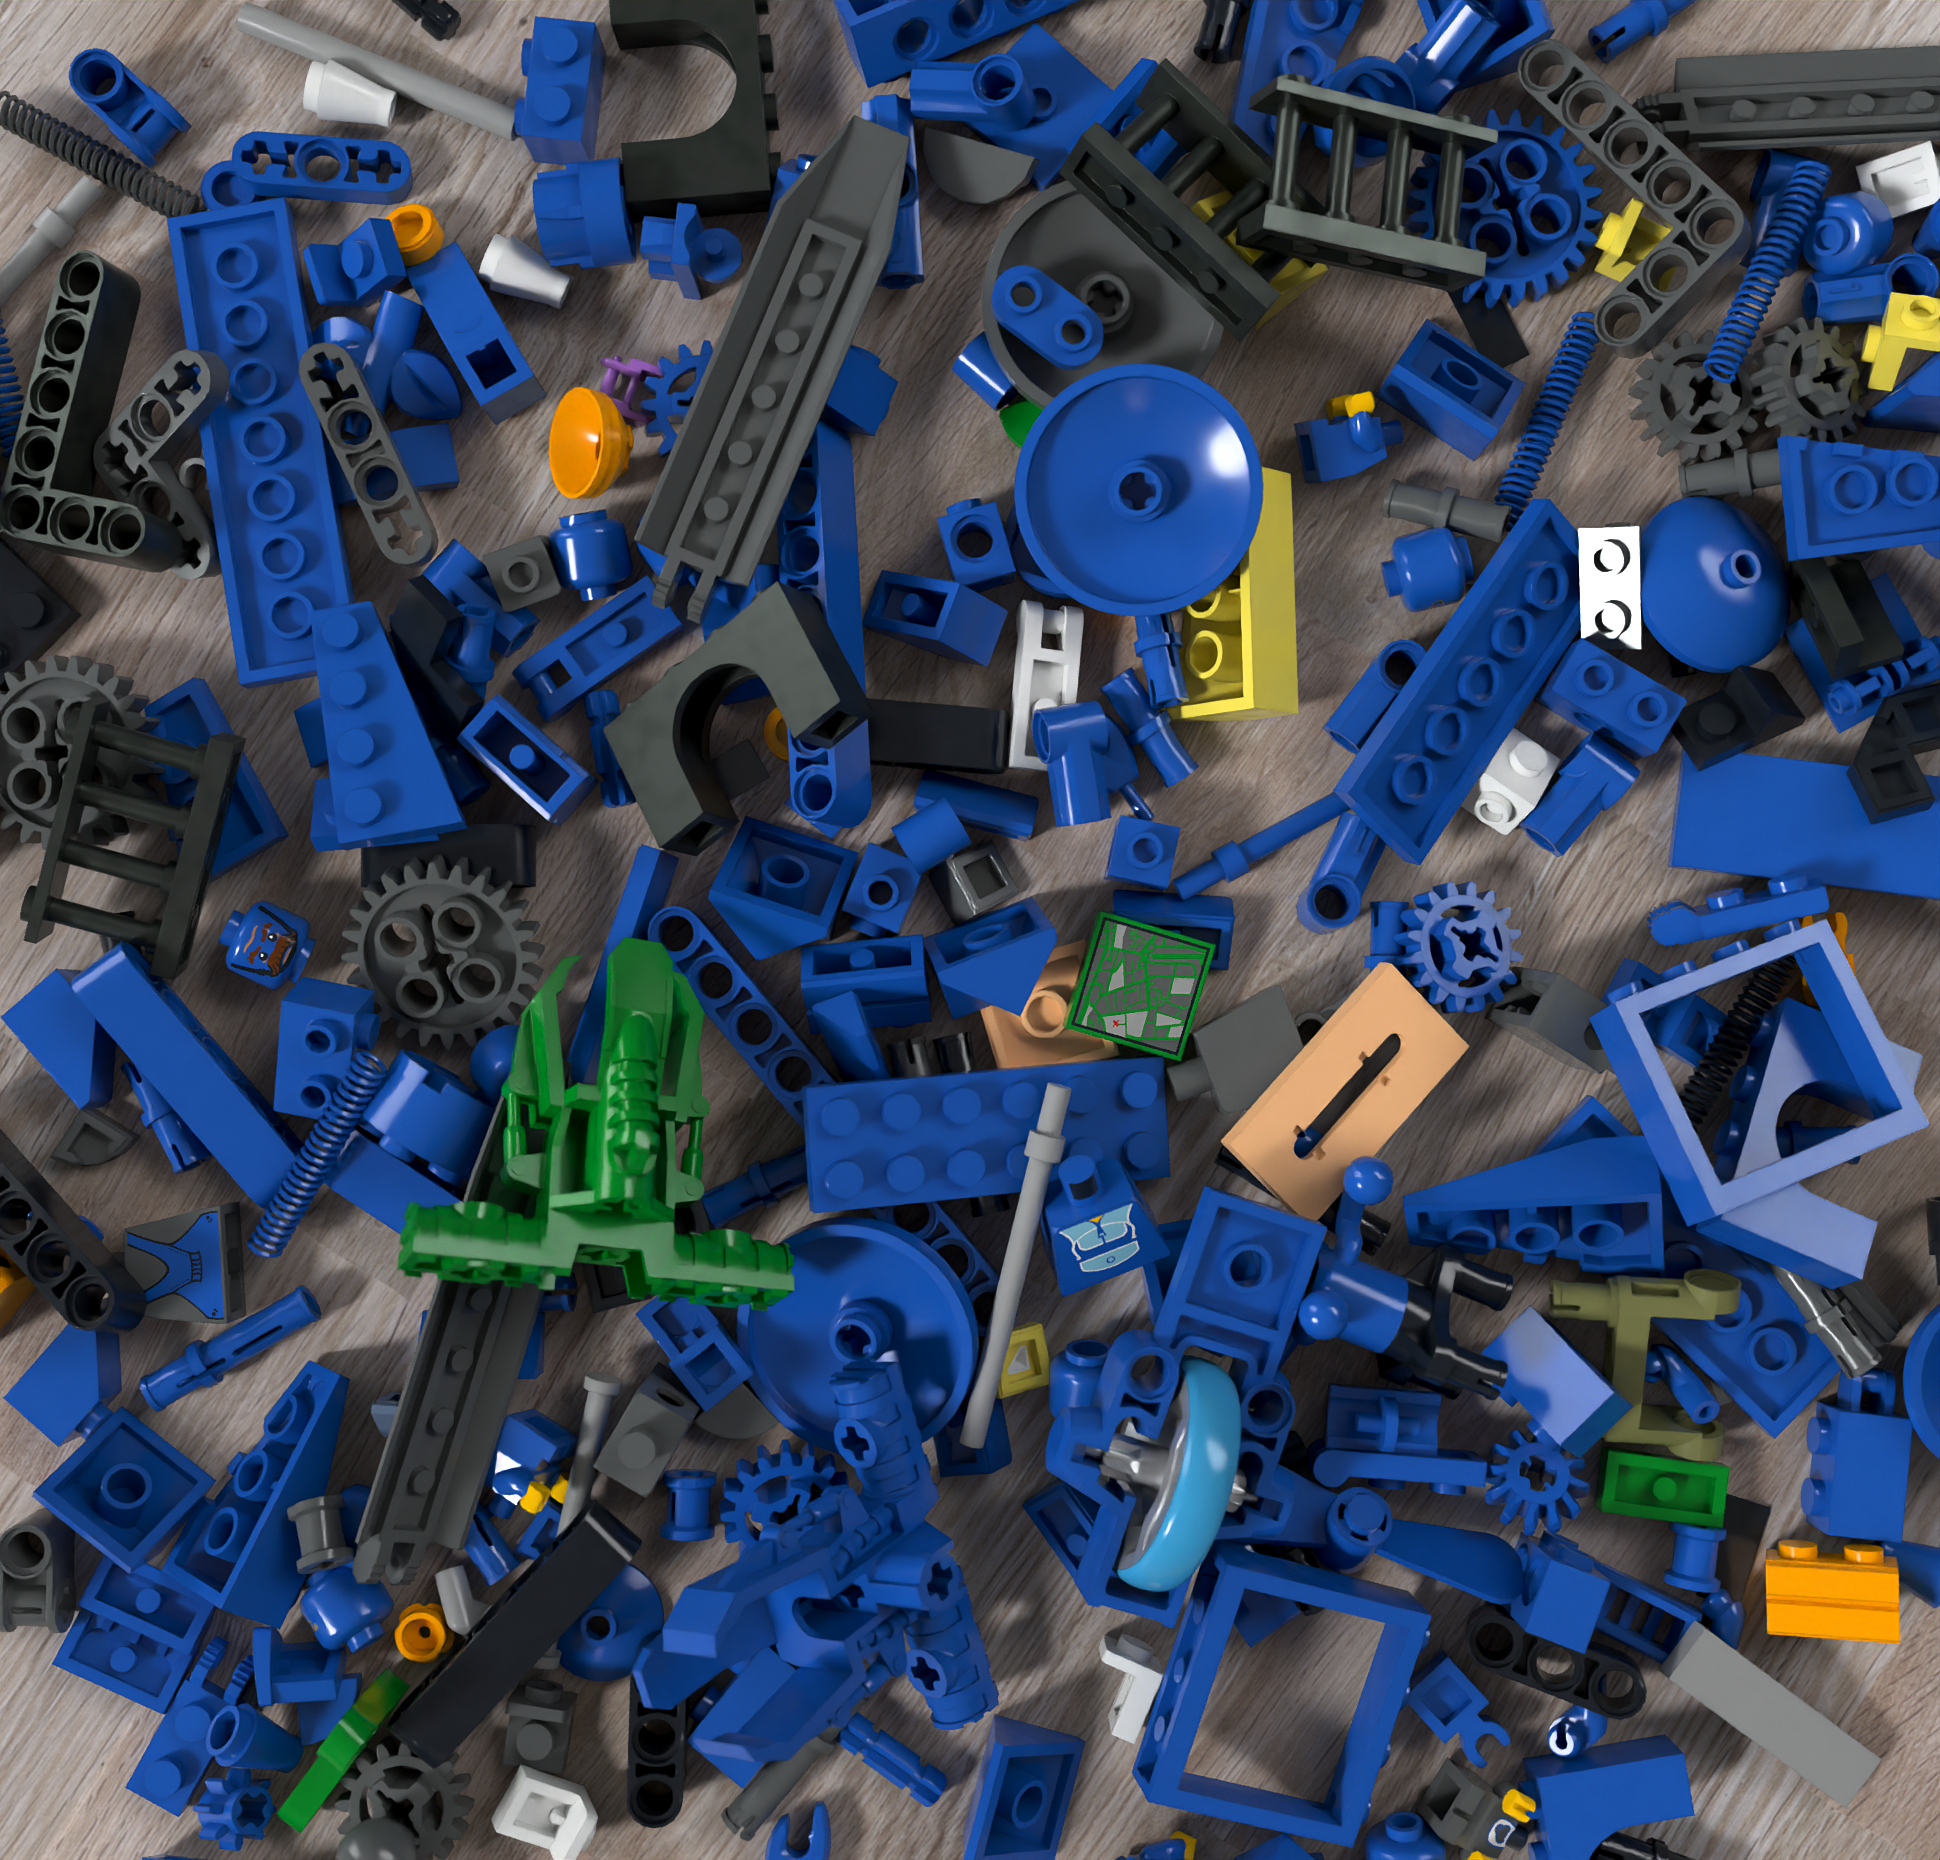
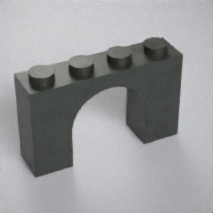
[609,0,783,223]
[603,581,875,856]

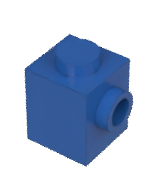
[820,345,898,436]
[841,842,925,939]

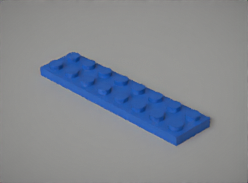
[167,197,355,689]

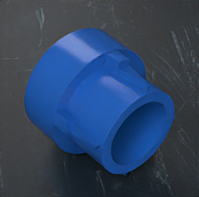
[533,157,637,269]

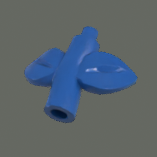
[312,290,463,437]

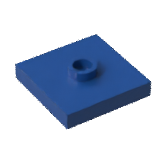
[961,22,1113,192]

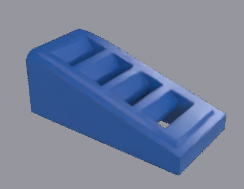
[1593,1560,1703,1664]

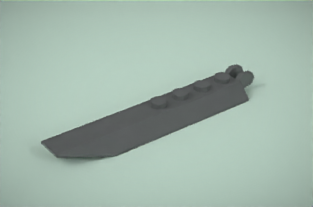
[1632,46,1940,156]
[634,115,910,624]
[352,1060,572,1586]

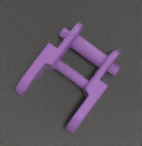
[599,355,675,428]

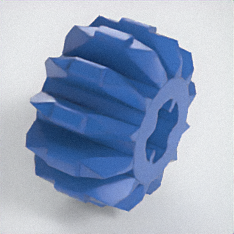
[1484,1429,1589,1535]

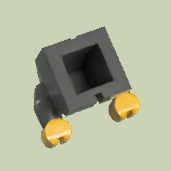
[1416,1757,1536,1860]

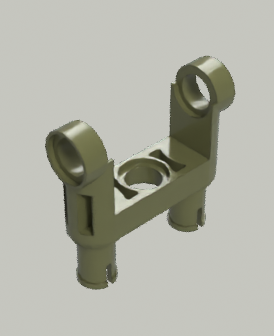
[1549,1268,1741,1461]

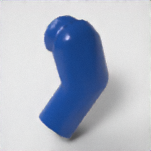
[1644,1344,1720,1424]
[1701,1588,1747,1650]
[1547,1673,1607,1759]

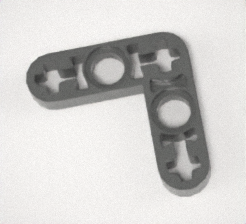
[93,349,230,580]

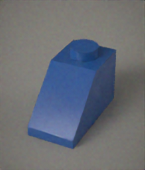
[862,570,1008,667]
[0,969,116,1109]
[3,1297,122,1447]

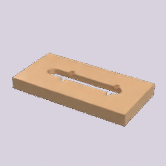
[1220,962,1470,1221]

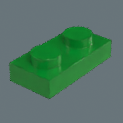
[1594,1447,1730,1528]

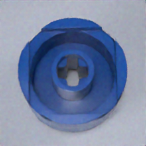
[358,1049,496,1186]

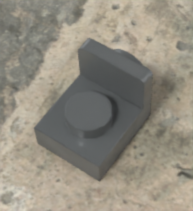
[482,535,562,612]
[502,1679,578,1774]

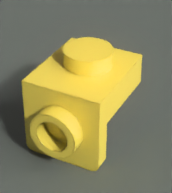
[1594,198,1677,292]
[1860,292,1940,392]

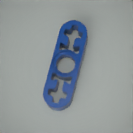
[231,131,413,205]

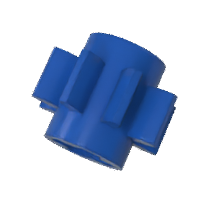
[193,1768,277,1851]

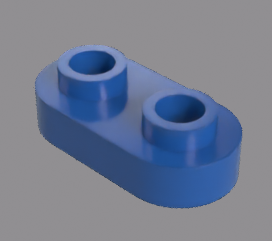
[991,265,1104,371]

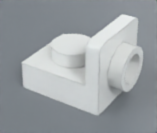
[1856,141,1940,219]

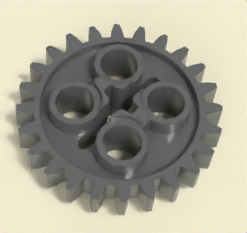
[0,655,165,850]
[341,854,545,1050]

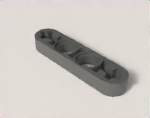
[298,342,439,569]

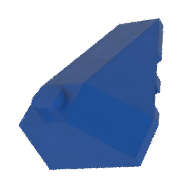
[1403,1135,1665,1274]
[161,1360,350,1629]

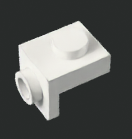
[1461,727,1561,835]
[1099,1634,1163,1744]
[491,1765,598,1860]

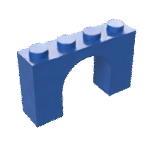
[1695,997,1923,1289]
[1518,1734,1695,1860]

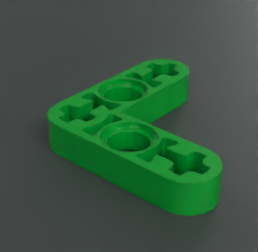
[276,1668,410,1834]

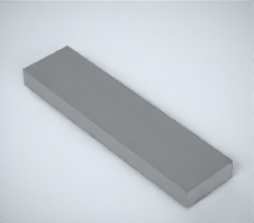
[1659,1620,1882,1809]

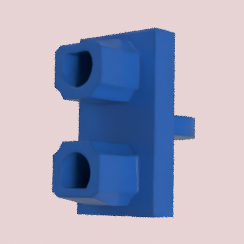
[640,203,744,300]
[1324,1383,1441,1457]

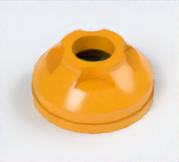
[548,387,634,499]

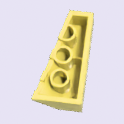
[1161,467,1299,722]

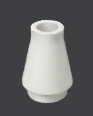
[303,59,398,128]
[478,234,573,309]

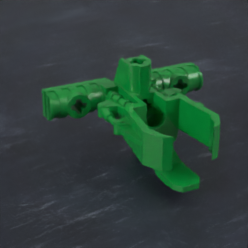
[397,937,794,1311]

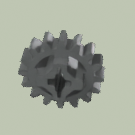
[1750,317,1869,443]
[1628,330,1765,465]
[334,1735,475,1860]

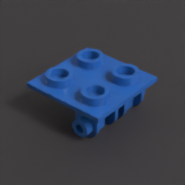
[1783,572,1940,734]

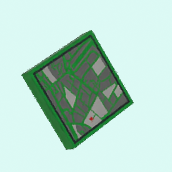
[1062,909,1216,1061]

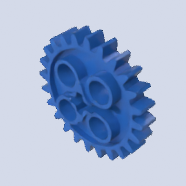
[1405,109,1603,309]

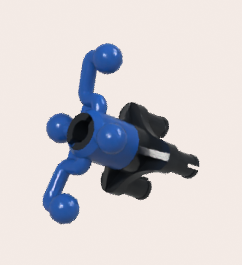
[1248,1155,1513,1410]

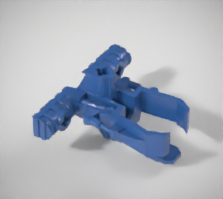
[632,1361,999,1762]

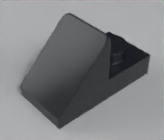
[1670,665,1806,772]

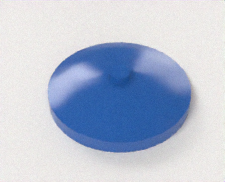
[1014,364,1264,617]
[736,1216,979,1455]

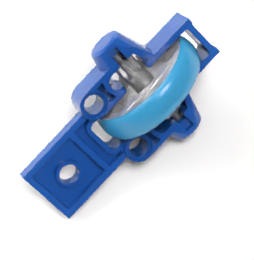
[1045,1185,1328,1629]

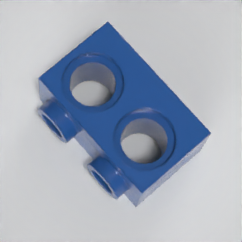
[1500,1530,1611,1654]

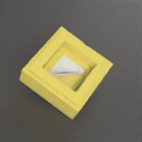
[979,1322,1050,1399]

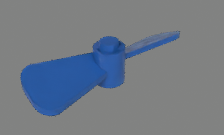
[1221,1453,1524,1604]

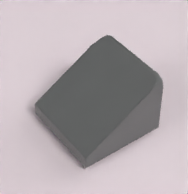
[929,840,1020,925]

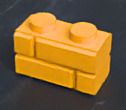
[1765,1540,1900,1644]

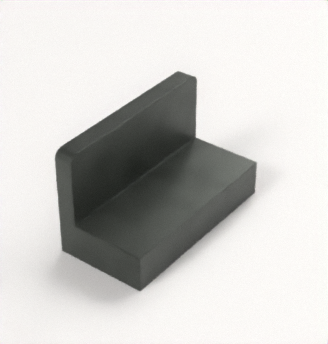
[1788,557,1904,681]

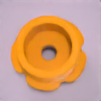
[394,1602,455,1663]

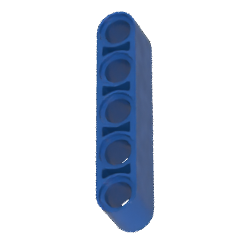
[71,941,318,1209]

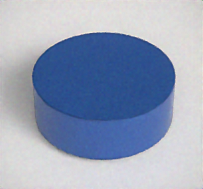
[200,160,266,211]

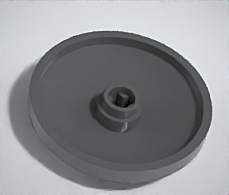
[982,180,1224,410]

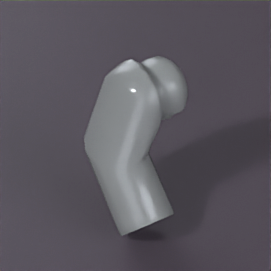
[434,1565,493,1636]

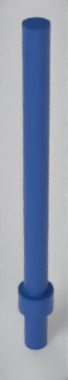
[1172,792,1351,901]

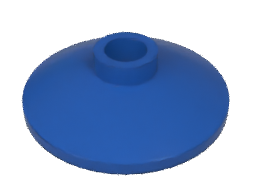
[557,1563,664,1681]

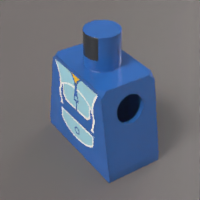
[1040,1154,1171,1297]

